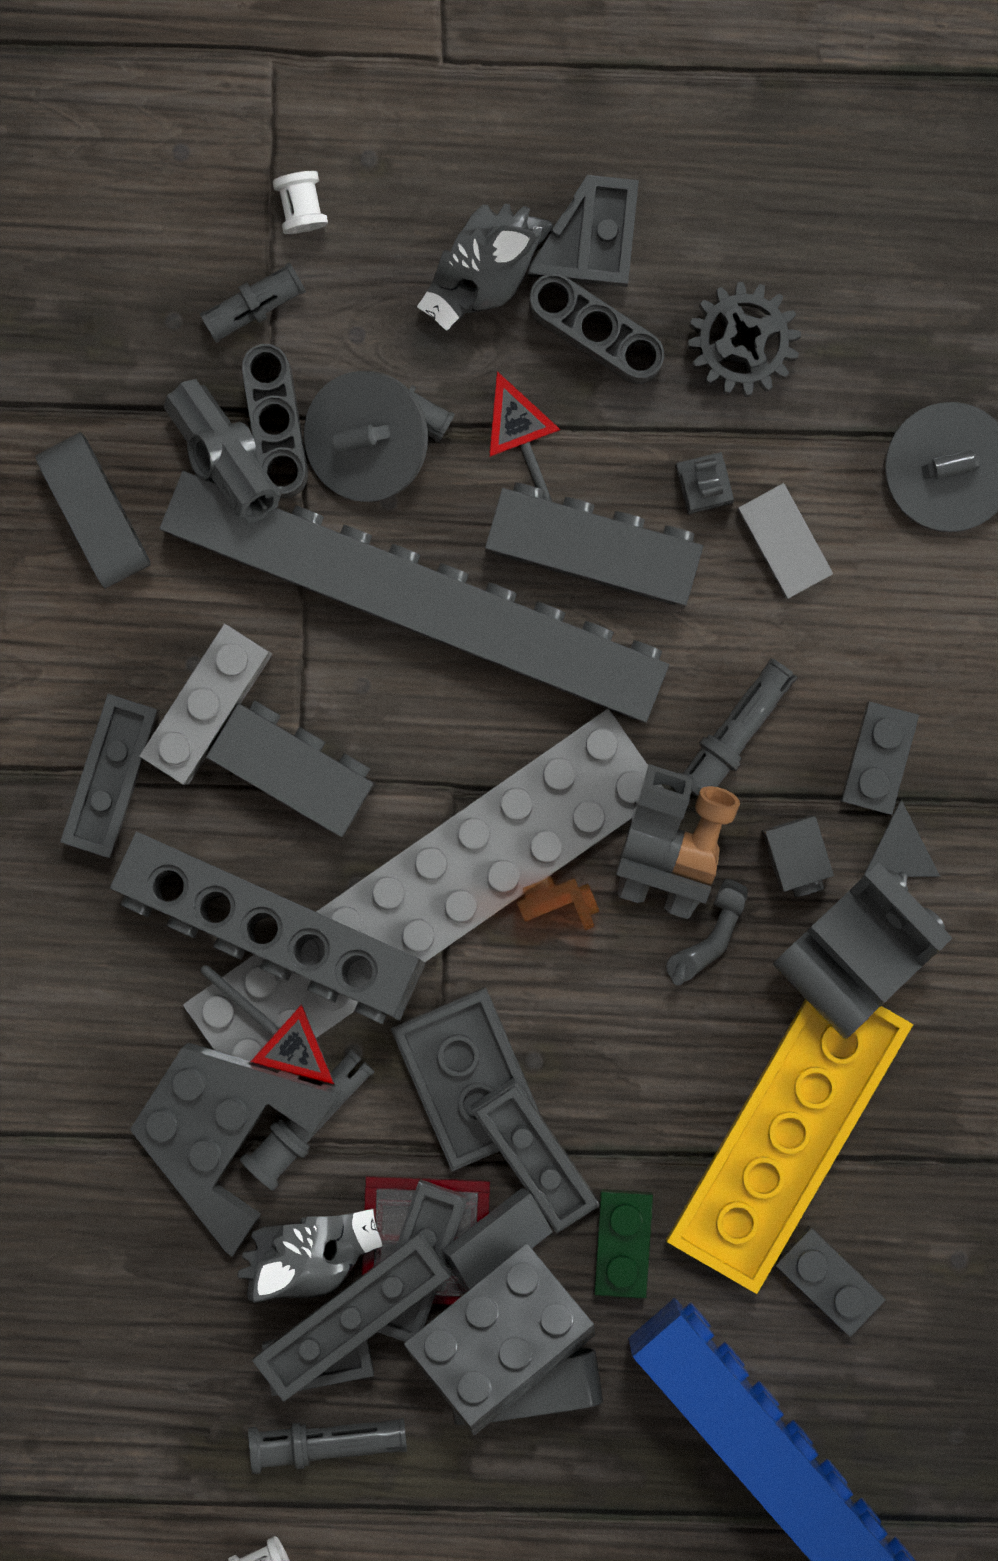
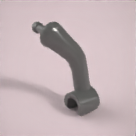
[666,879,748,986]

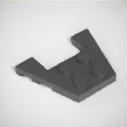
[130,1043,341,1256]

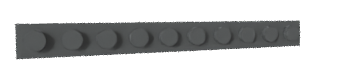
[159,471,670,723]

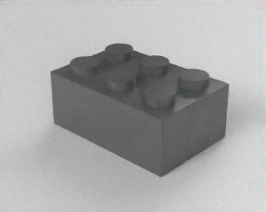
[404,1244,595,1435]

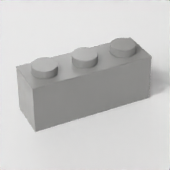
[140,623,273,785]

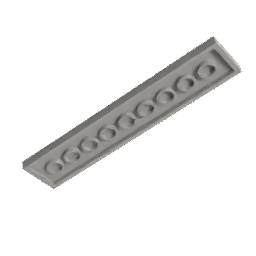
[183,708,664,1071]

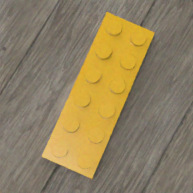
[666,999,914,1294]

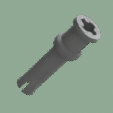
[677,658,798,798]
[240,1049,375,1191]
[248,1418,407,1474]

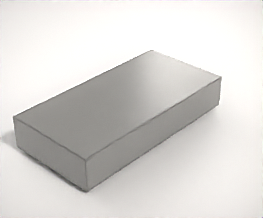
[737,483,833,600]

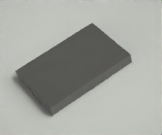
[391,987,542,1171]

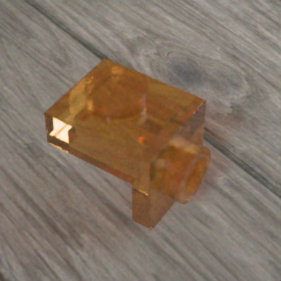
[516,876,600,930]

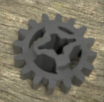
[687,282,801,397]

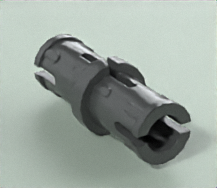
[199,262,306,343]

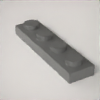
[252,1232,452,1402]

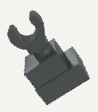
[675,452,734,515]

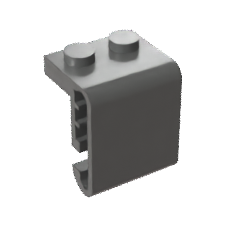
[773,862,953,1040]

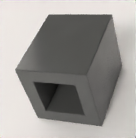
[761,815,834,897]

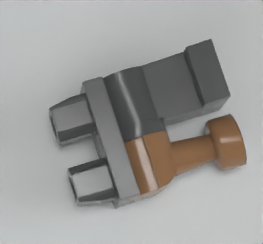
[616,764,740,919]

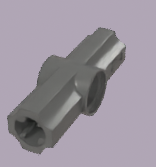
[164,379,281,523]

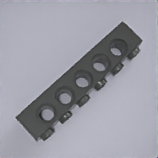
[110,831,426,1024]

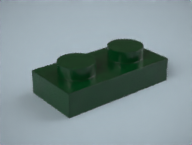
[594,1189,653,1298]

